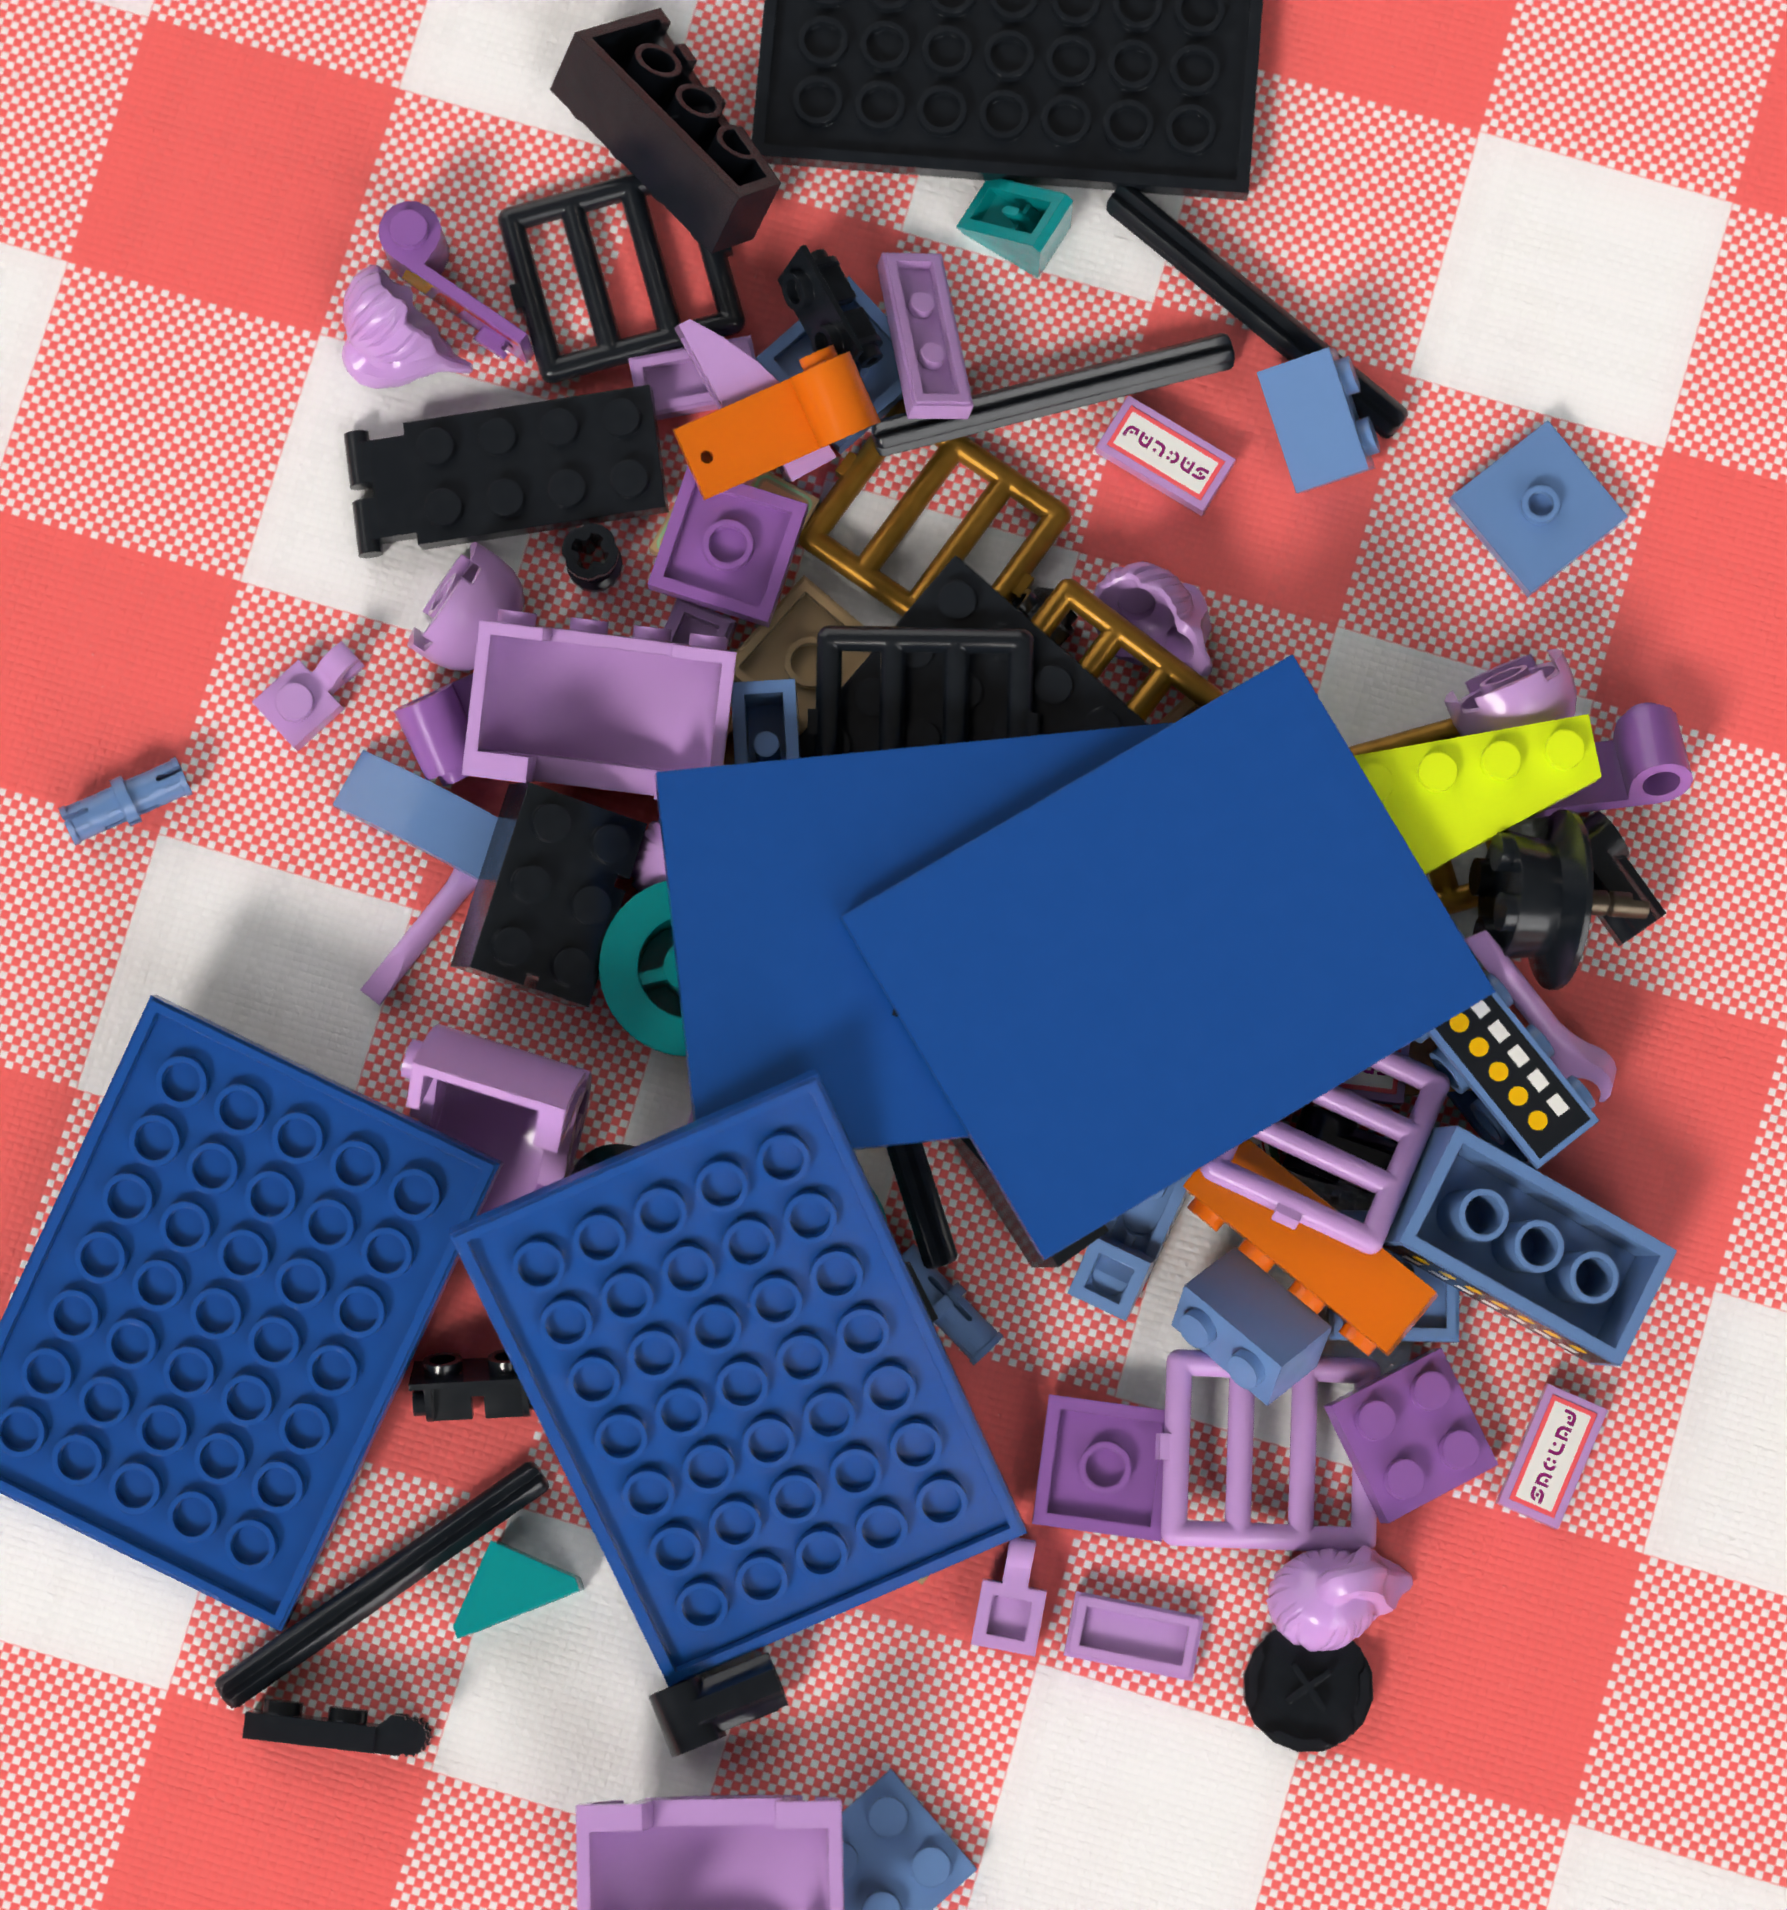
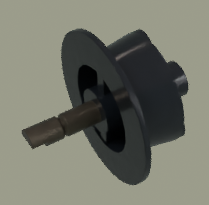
[1469,809,1650,990]

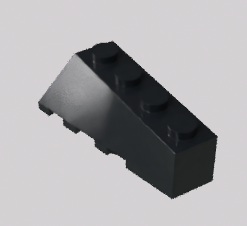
[550,8,781,254]

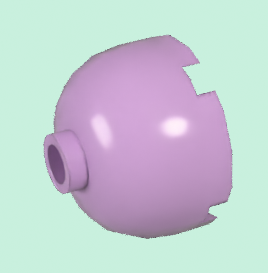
[407,541,525,671]
[1444,649,1577,736]

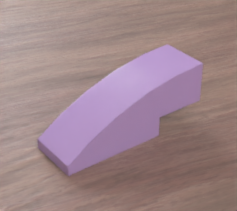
[674,319,836,482]

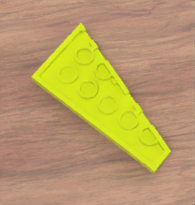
[1354,714,1602,875]

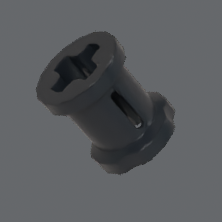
[561,523,623,592]

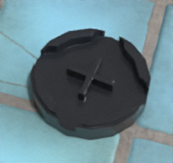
[1243,1629,1373,1752]

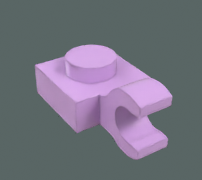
[252,641,365,751]
[971,1537,1047,1656]

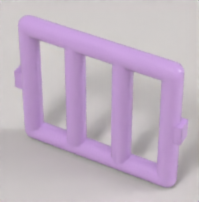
[1201,1051,1450,1254]
[1155,1349,1381,1553]

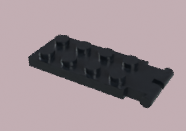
[344,385,669,558]

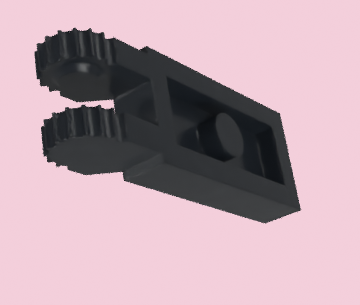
[242,1699,433,1757]

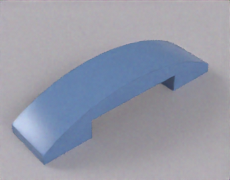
[333,750,498,881]
[1067,1172,1194,1321]

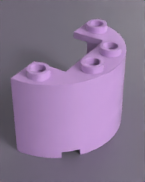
[462,609,737,800]
[401,1024,592,1214]
[576,1795,844,1910]

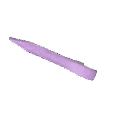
[360,868,478,1005]
[1464,930,1617,1102]

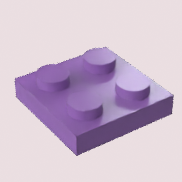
[648,466,809,628]
[1323,1348,1499,1523]
[1032,1394,1165,1542]

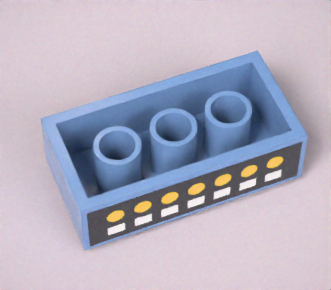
[1415,929,1600,1170]
[1382,1125,1677,1366]

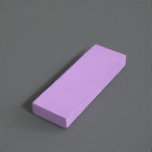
[877,252,973,419]

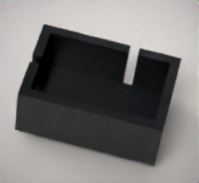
[450,782,647,1007]

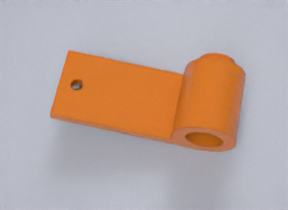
[673,345,881,500]

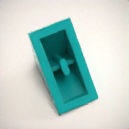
[956,179,1073,278]
[453,1540,585,1639]

